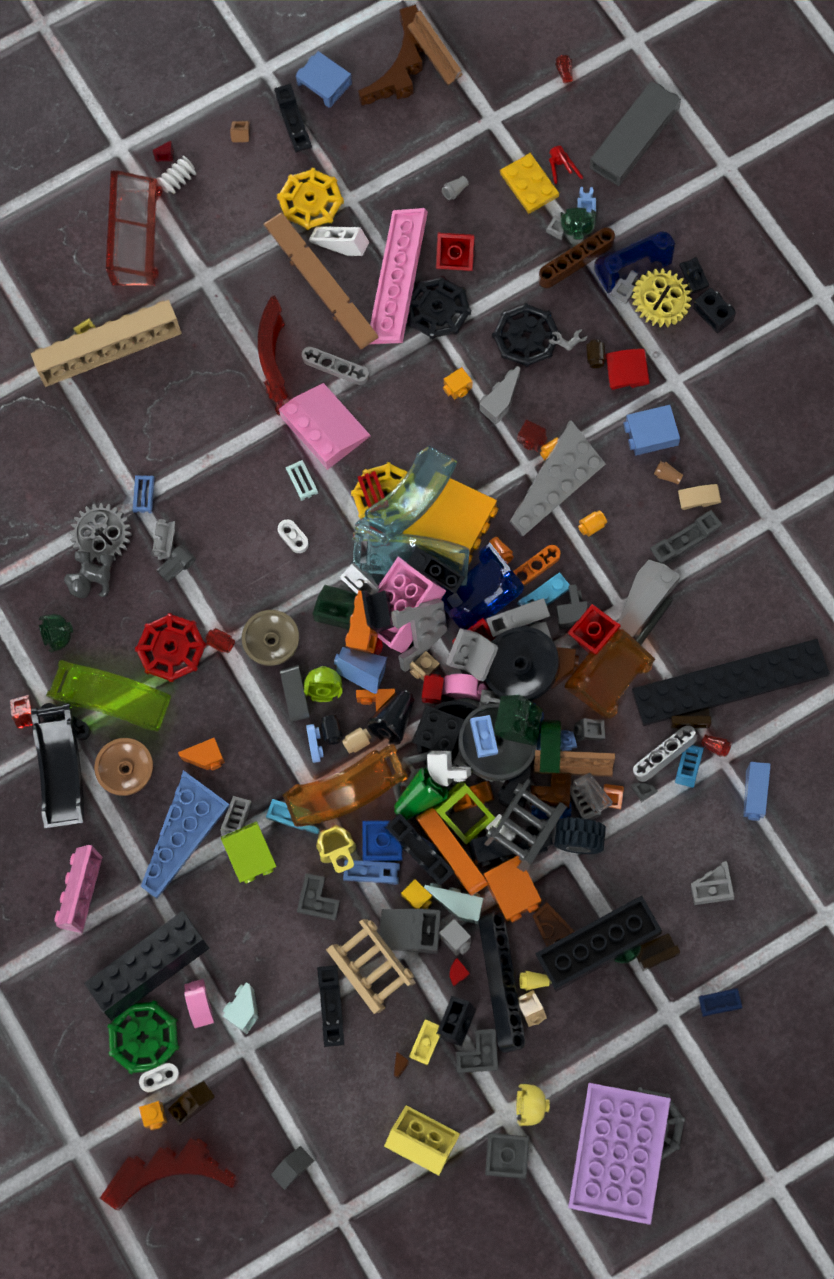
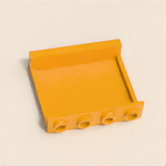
[402,472,499,570]

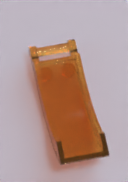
[283,744,408,827]

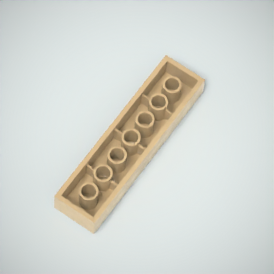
[30,300,182,387]

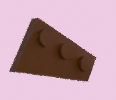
[532,902,575,947]

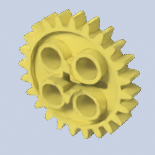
[632,268,692,327]

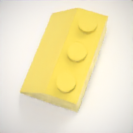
[384,1105,460,1175]

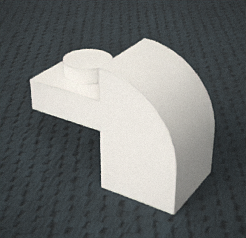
[427,751,471,786]

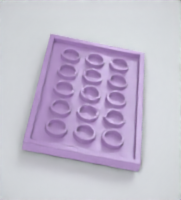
[568,1083,671,1225]

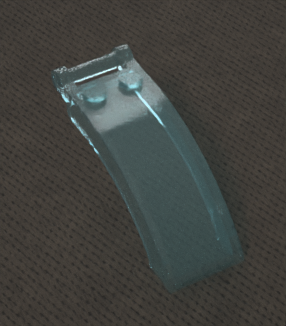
[354,446,457,546]
[351,531,470,585]

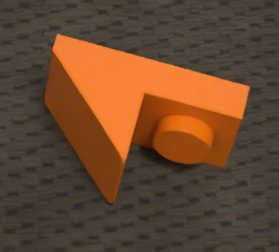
[356,689,396,712]

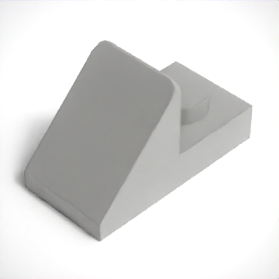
[339,563,380,595]

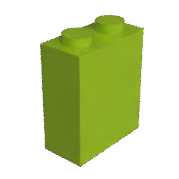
[221,821,276,883]

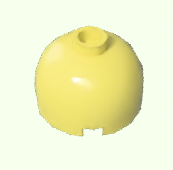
[516,1084,550,1126]

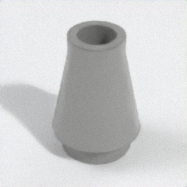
[442,176,469,200]

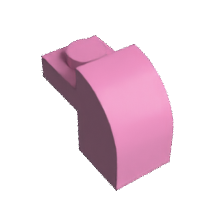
[442,674,488,702]
[184,979,214,1028]

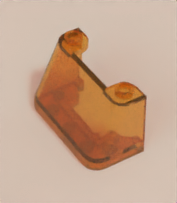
[564,629,656,719]

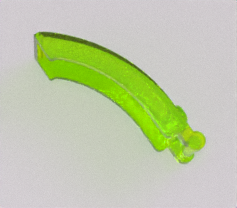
[46,660,171,731]

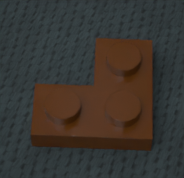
[530,773,571,807]

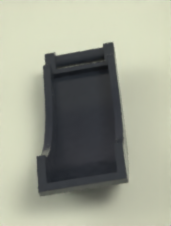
[31,703,84,828]

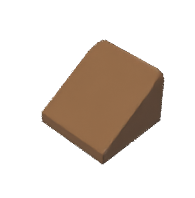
[230,121,250,142]

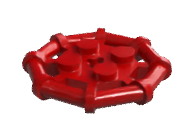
[135,613,207,682]

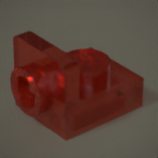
[10,695,33,728]

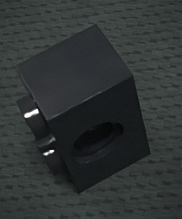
[436,996,476,1047]

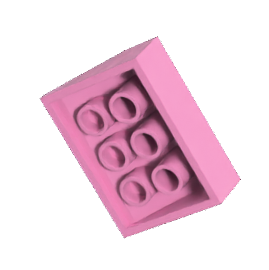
[279,383,370,470]
[378,557,446,653]
[55,845,103,933]

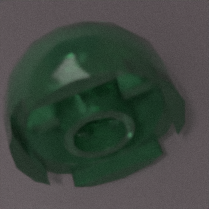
[560,208,596,240]
[39,613,73,653]

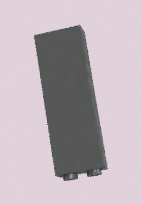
[590,81,681,186]

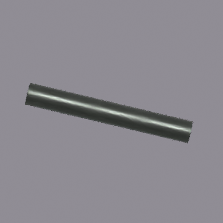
[634,597,672,647]

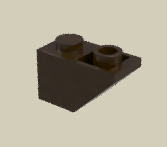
[168,1081,215,1126]

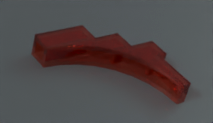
[100,1138,238,1211]

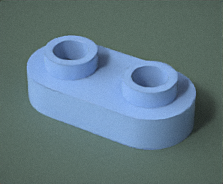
[306,724,324,763]

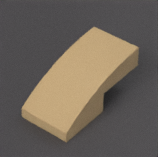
[678,484,722,510]

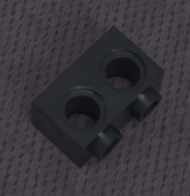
[693,287,736,334]

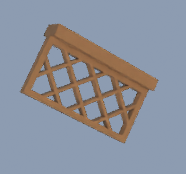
[407,10,463,86]
[534,750,615,777]

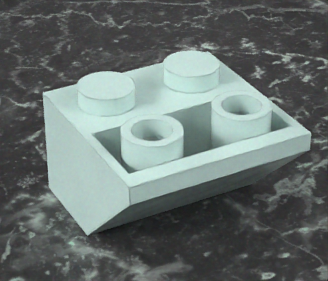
[223,982,259,1034]

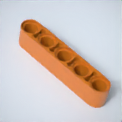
[416,807,488,896]

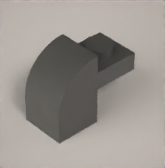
[556,584,587,630]

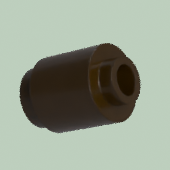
[586,340,606,368]

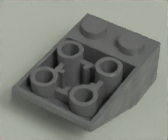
[379,909,441,954]

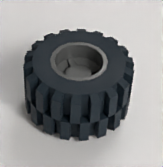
[554,817,606,854]

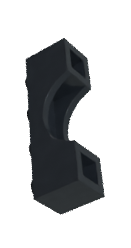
[384,813,455,886]
[468,825,553,868]

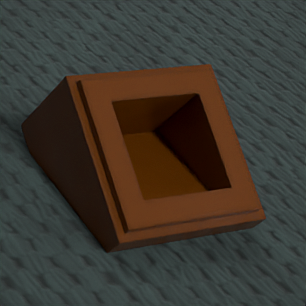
[394,1052,409,1078]

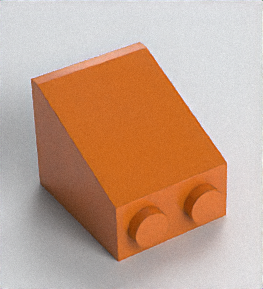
[484,856,542,923]

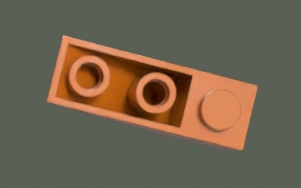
[345,590,378,654]

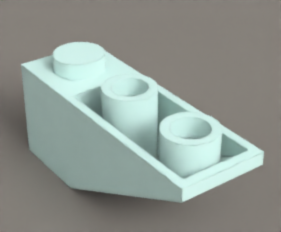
[424,883,483,924]

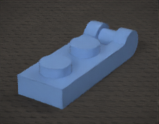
[343,860,400,885]

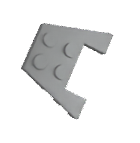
[391,598,447,672]

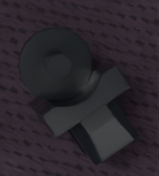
[679,257,709,293]

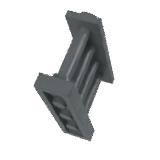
[485,779,567,872]

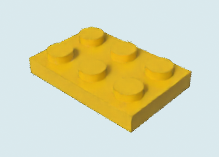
[500,153,559,214]

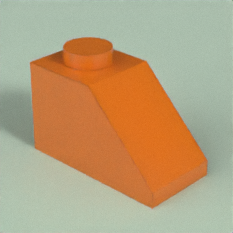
[178,738,225,770]

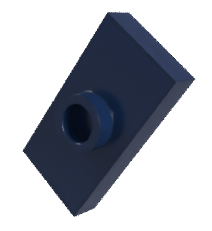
[698,988,743,1017]

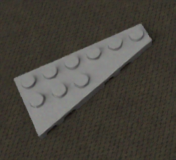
[510,420,605,536]

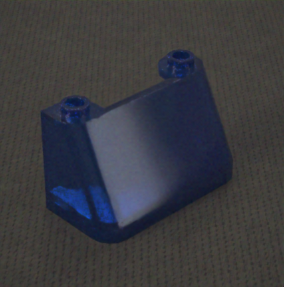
[594,231,675,294]
[437,542,524,630]

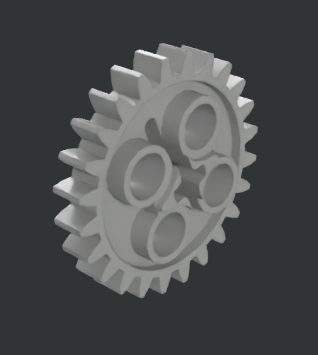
[70,503,132,564]

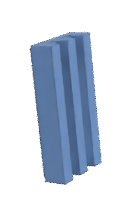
[133,476,155,513]

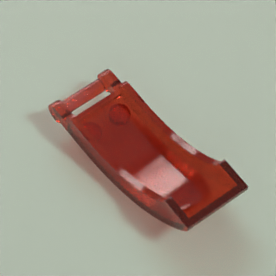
[258,295,288,416]

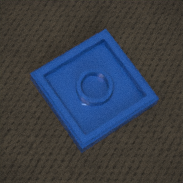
[362,820,402,861]

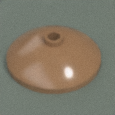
[94,738,153,796]

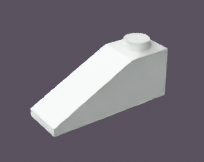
[309,227,369,256]

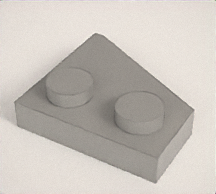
[691,861,734,905]

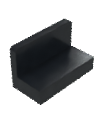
[361,590,394,633]

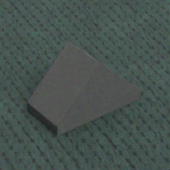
[271,1146,314,1190]

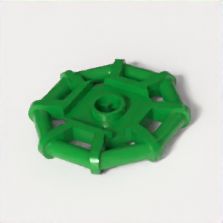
[107,1000,180,1075]

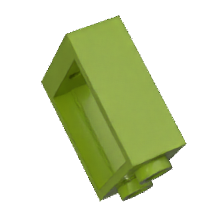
[433,781,495,844]

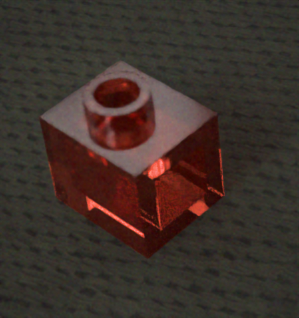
[517,420,548,451]

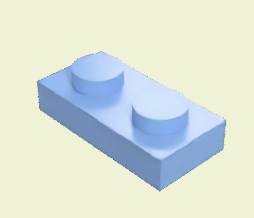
[470,715,498,758]

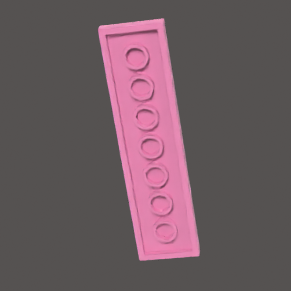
[370,208,428,344]

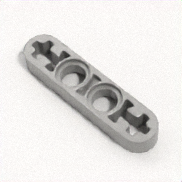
[302,347,369,385]
[633,726,697,782]

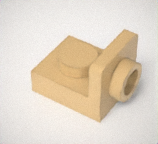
[410,651,440,681]
[518,990,547,1027]

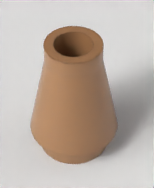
[654,461,683,484]

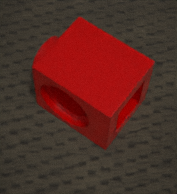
[422,674,444,704]

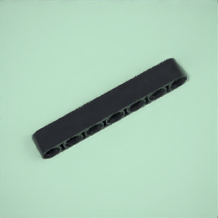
[479,911,525,1053]

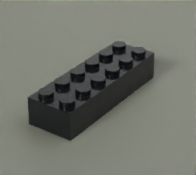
[535,895,662,992]
[84,911,210,1021]

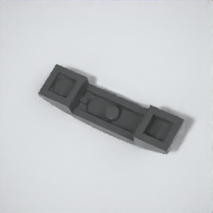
[650,510,722,564]

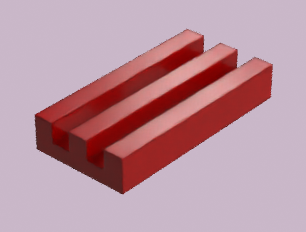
[358,471,388,512]

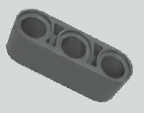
[280,665,310,722]

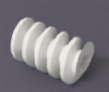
[156,156,196,194]

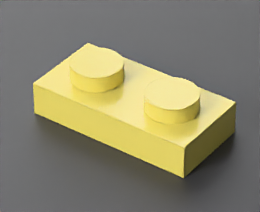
[409,1019,440,1066]

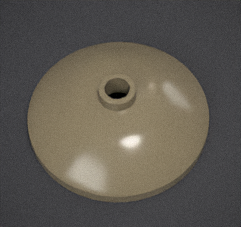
[242,610,299,666]

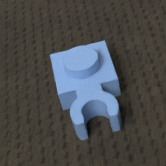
[577,187,596,217]

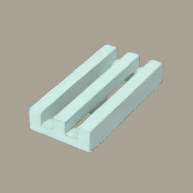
[286,460,318,501]

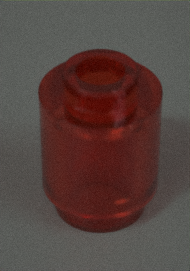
[205,628,235,653]

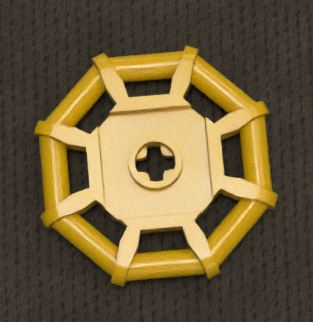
[277,168,344,230]
[351,462,421,529]

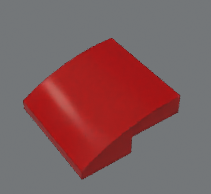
[606,349,650,390]

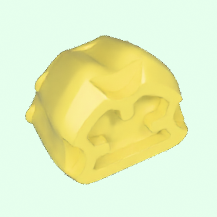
[316,825,357,873]

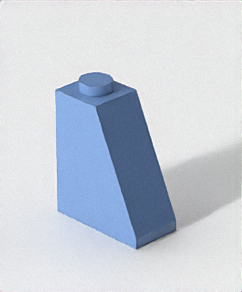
[334,647,387,694]
[743,762,770,821]

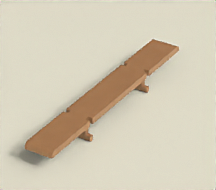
[263,212,379,350]

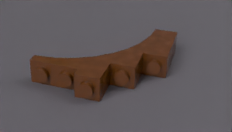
[358,4,424,106]

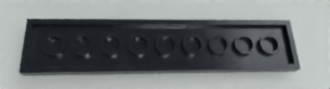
[632,639,830,726]

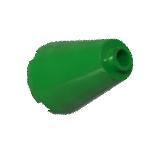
[394,768,449,820]

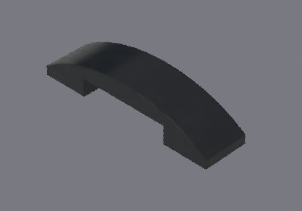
[274,83,312,153]
[317,965,345,1047]

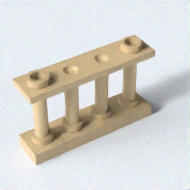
[326,919,416,1014]

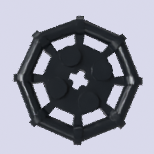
[408,276,472,340]
[492,303,561,367]

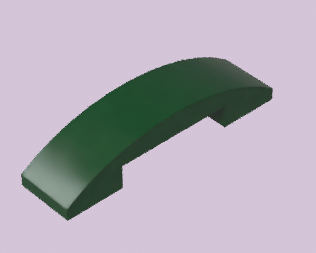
[540,720,561,773]

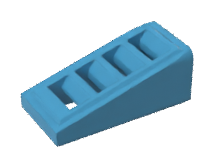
[675,745,704,788]

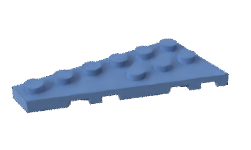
[141,770,229,899]

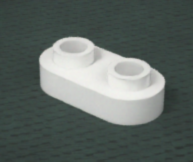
[278,519,309,553]
[139,1063,179,1093]

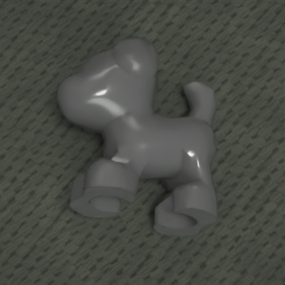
[64,551,114,598]

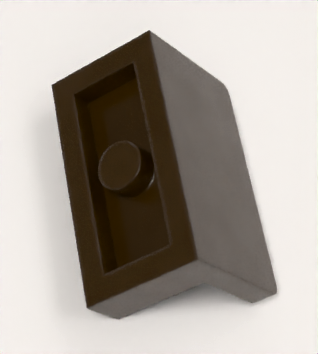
[670,708,711,728]
[633,933,681,971]

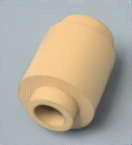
[342,727,371,754]

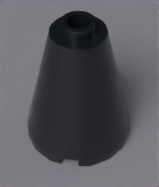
[367,690,415,745]

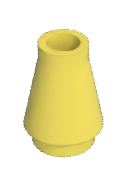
[519,970,550,991]

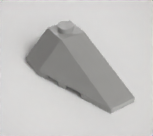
[618,560,680,639]

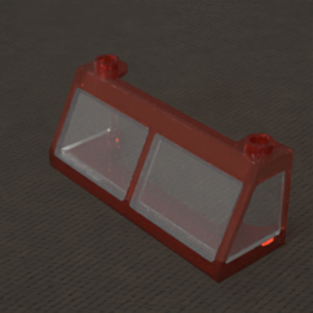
[106,171,162,286]

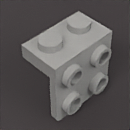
[446,628,498,681]

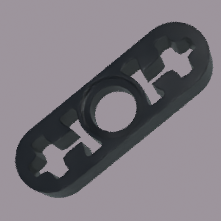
[40,703,91,741]

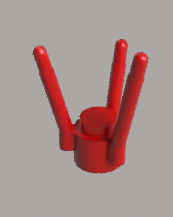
[549,146,583,184]

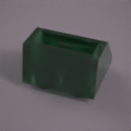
[312,585,357,630]
[494,694,543,746]

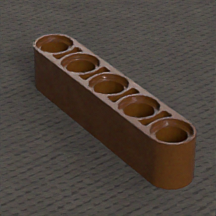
[539,227,615,288]

